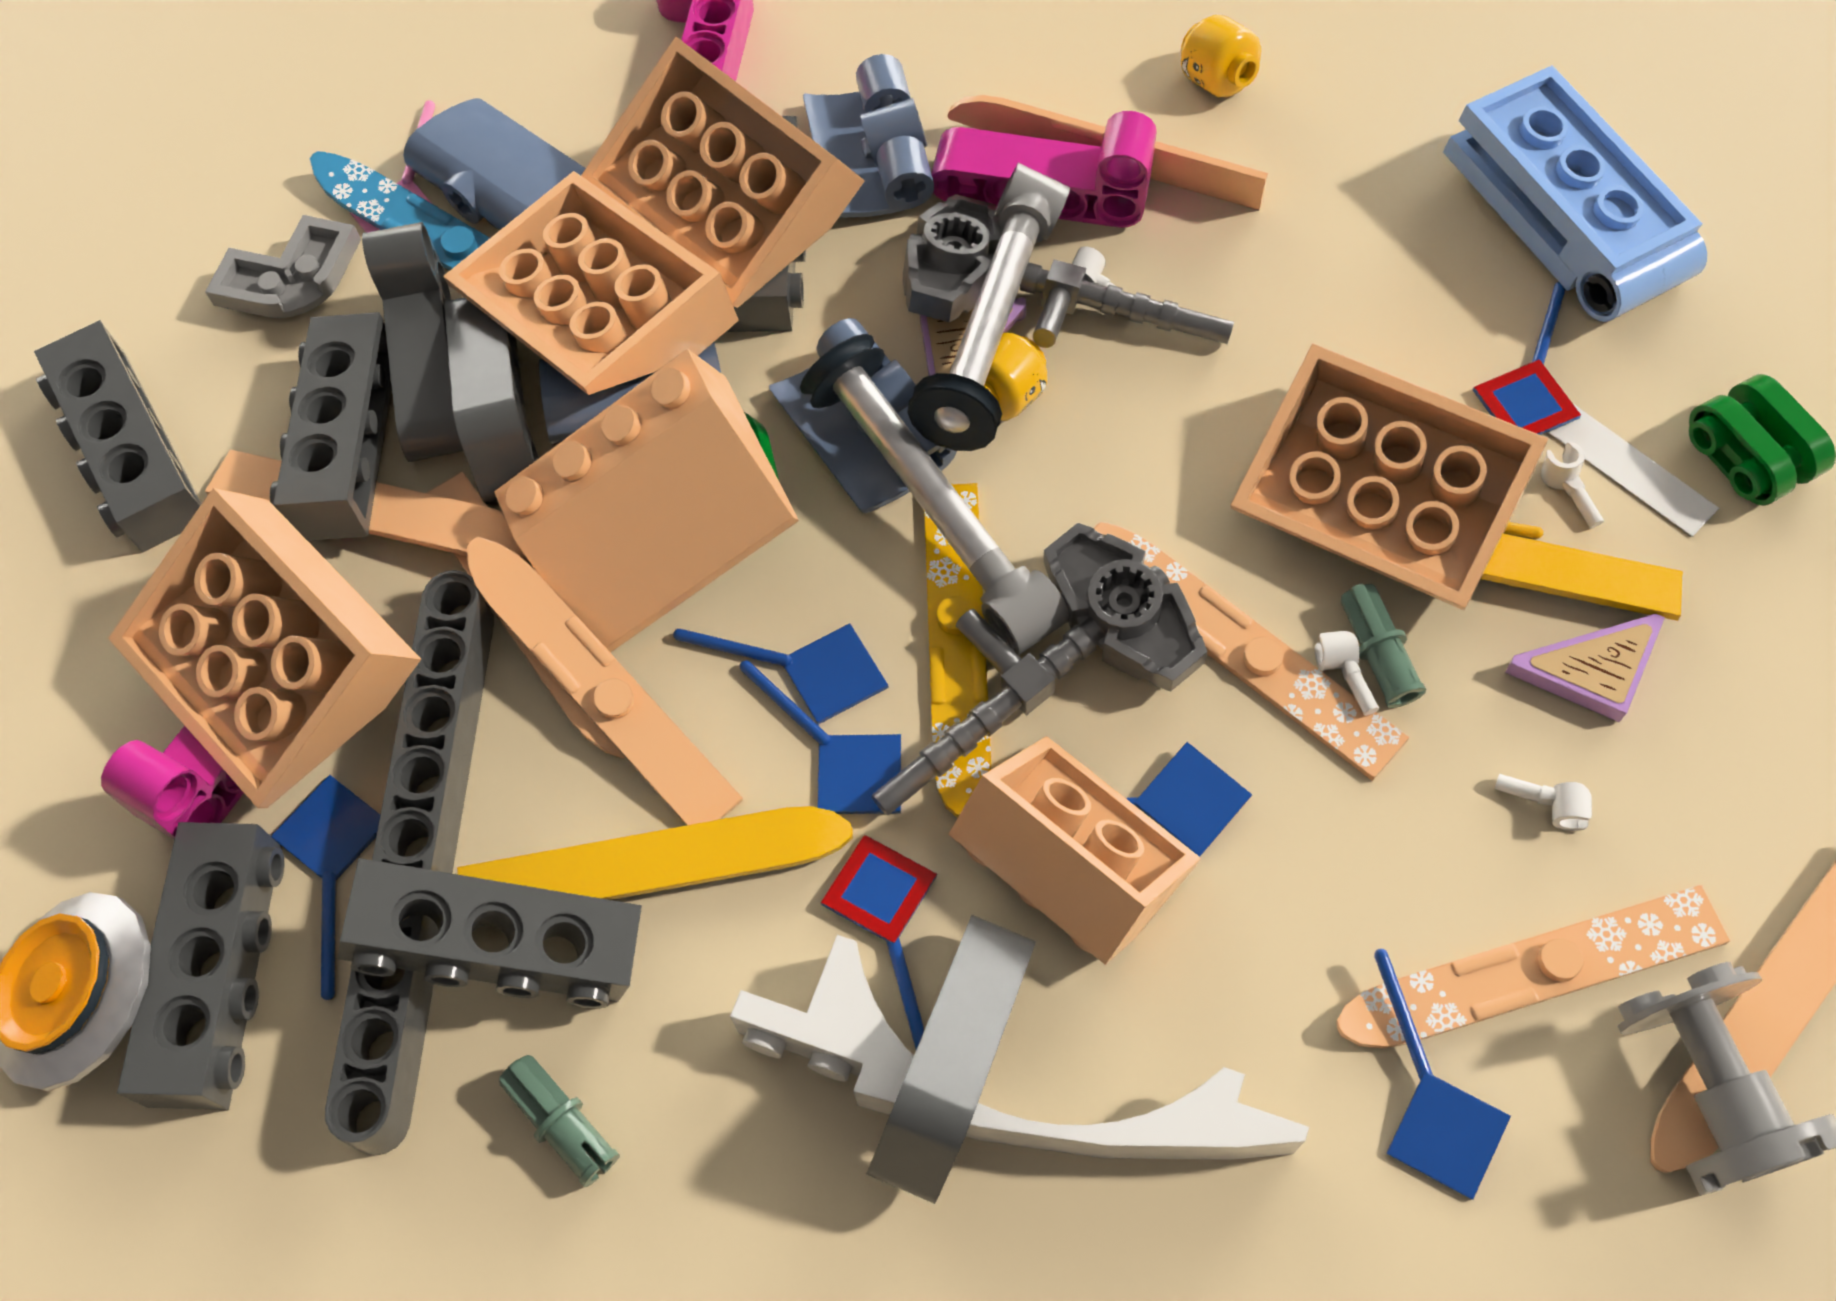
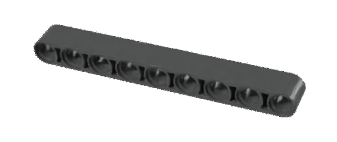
[325,570,494,1156]

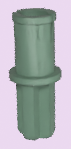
[1341,583,1426,708]
[499,1055,620,1187]

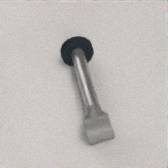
[907,162,1070,451]
[800,334,1069,655]

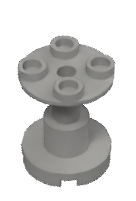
[1618,962,1836,1196]

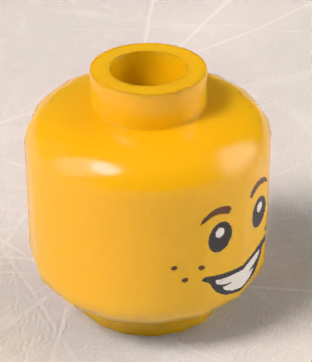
[1181,15,1261,97]
[984,332,1047,421]

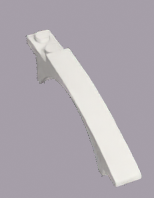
[730,935,1309,1160]

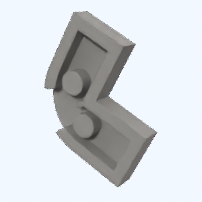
[205,215,361,318]

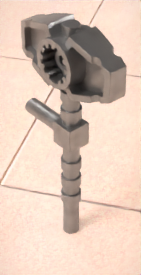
[903,194,1234,348]
[871,523,1207,816]

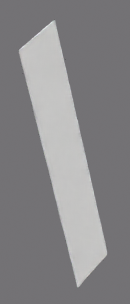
[1548,405,1719,537]

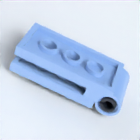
[1443,65,1707,322]

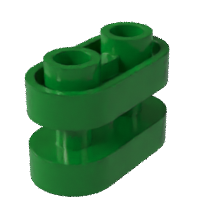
[1688,374,1836,506]

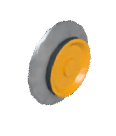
[0,892,151,1091]

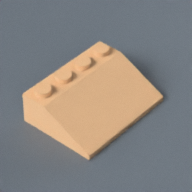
[581,36,865,308]
[443,171,739,395]
[1230,343,1548,611]
[494,349,799,653]
[108,488,421,808]

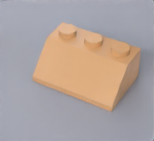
[948,736,1201,965]

